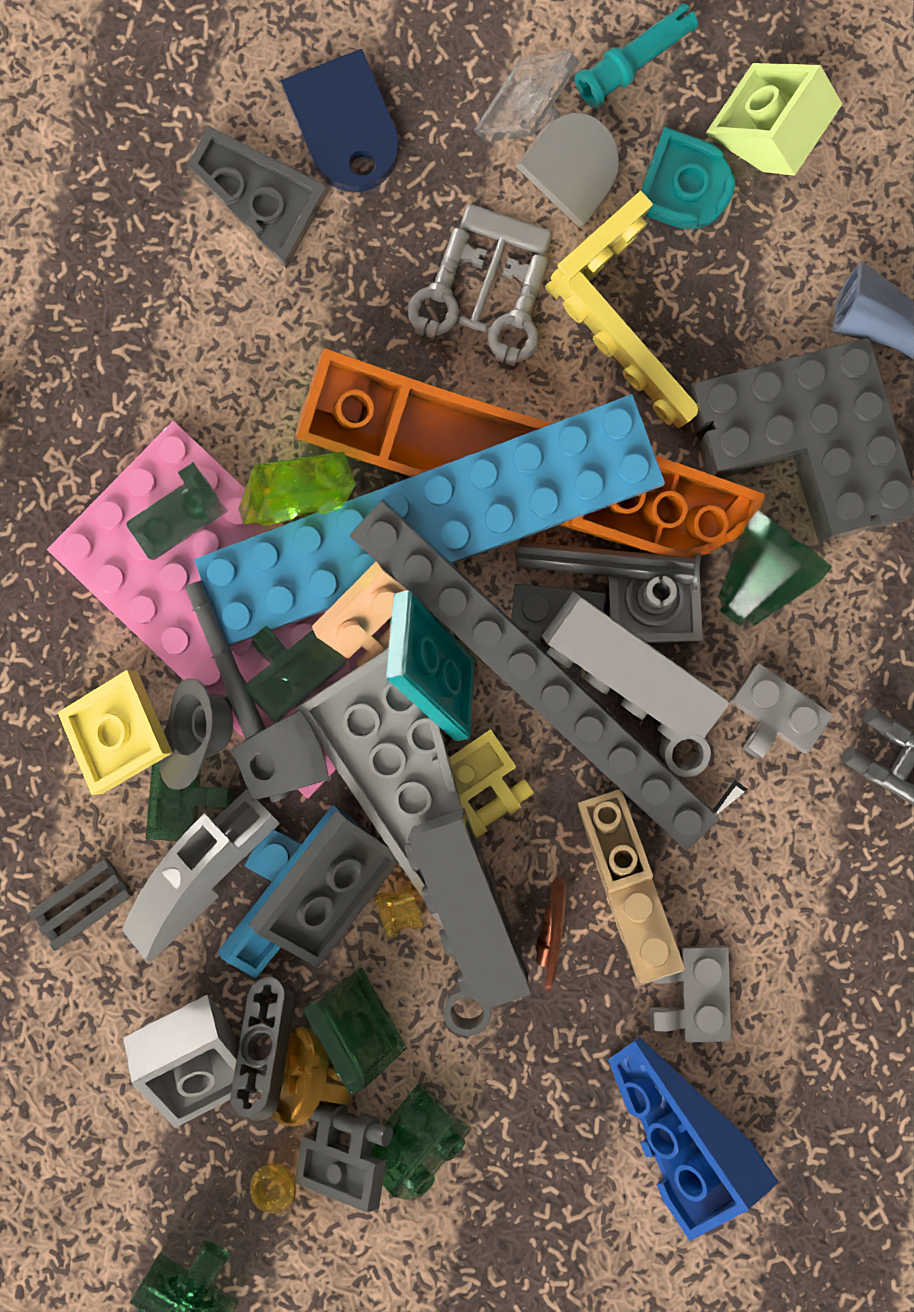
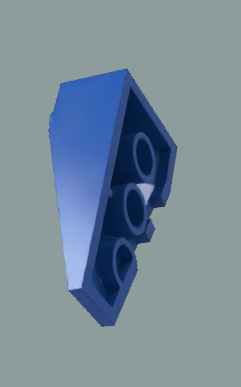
[608,1037,779,1241]

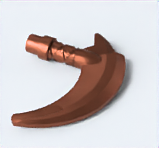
[535,876,567,990]

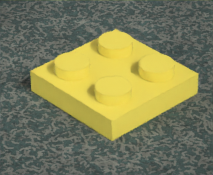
[58,670,172,795]

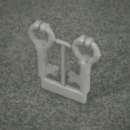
[408,204,552,366]

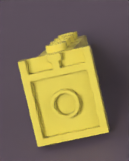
[545,190,698,428]

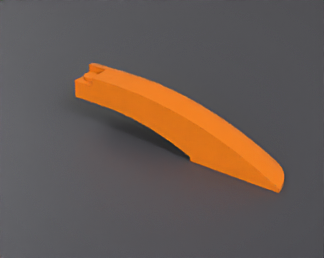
[295,348,766,558]

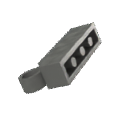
[405,808,531,1036]

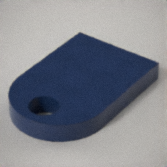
[280,49,399,192]

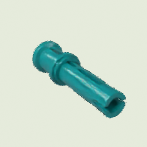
[575,3,698,109]

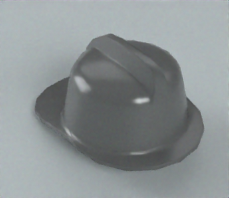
[159,678,233,790]

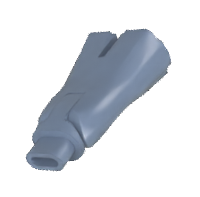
[832,261,914,359]

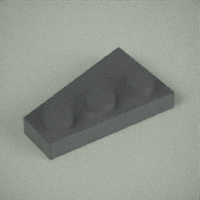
[188,126,328,269]

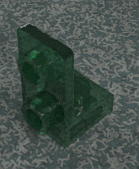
[126,462,228,560]

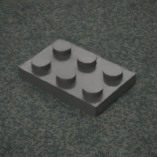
[249,810,399,967]

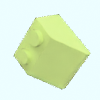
[706,63,842,175]

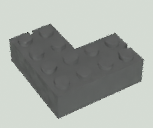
[687,337,914,544]

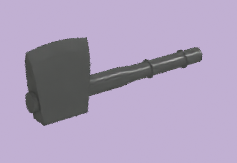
[185,580,330,803]

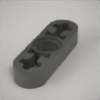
[230,977,295,1121]

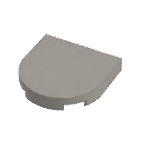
[515,113,619,227]

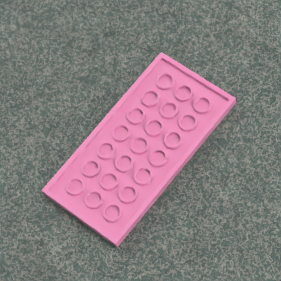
[47,421,391,799]

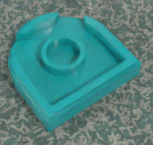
[641,127,735,229]

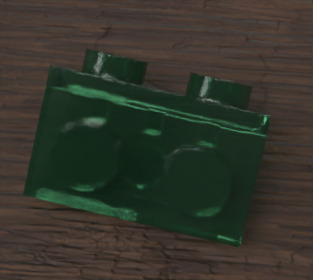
[371,1084,471,1200]

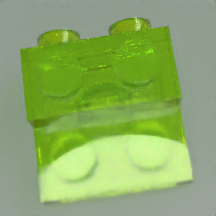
[238,451,355,525]

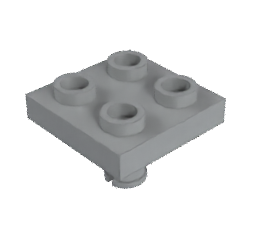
[607,552,703,644]

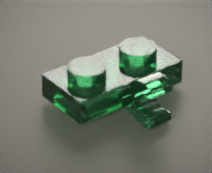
[244,626,347,724]
[145,761,234,841]

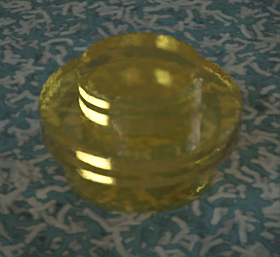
[250,1163,296,1213]

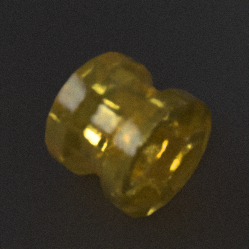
[375,883,424,939]

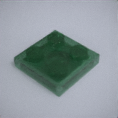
[303,967,407,1095]

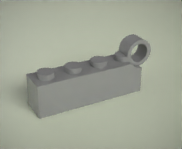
[542,591,730,777]

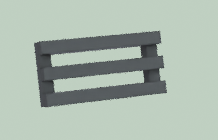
[28,858,134,951]

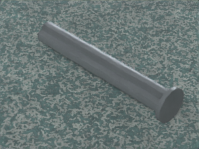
[515,541,701,590]

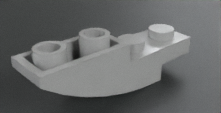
[122,789,280,963]

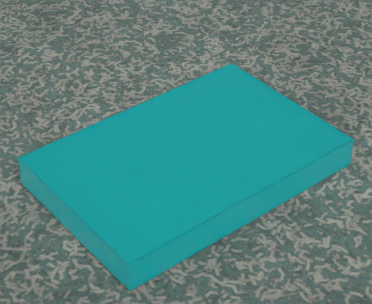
[386,590,475,741]

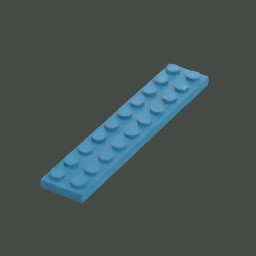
[194,394,665,646]

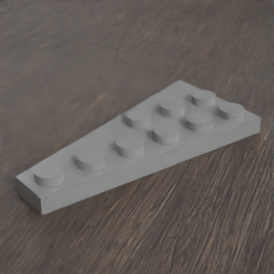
[296,648,462,929]

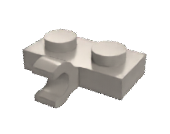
[729,663,834,759]

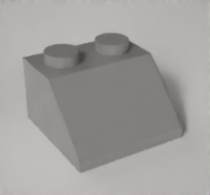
[123,995,254,1128]

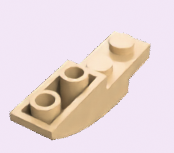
[578,789,685,986]

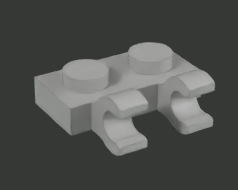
[649,945,732,1043]

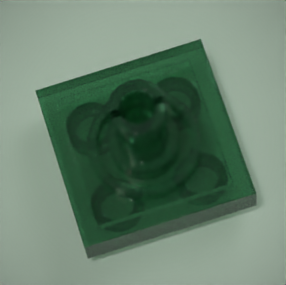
[129,1241,239,1312]

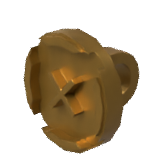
[271,1027,358,1127]

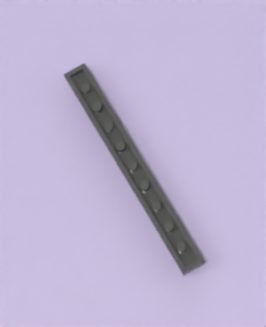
[349,499,720,851]

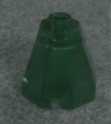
[717,510,832,627]

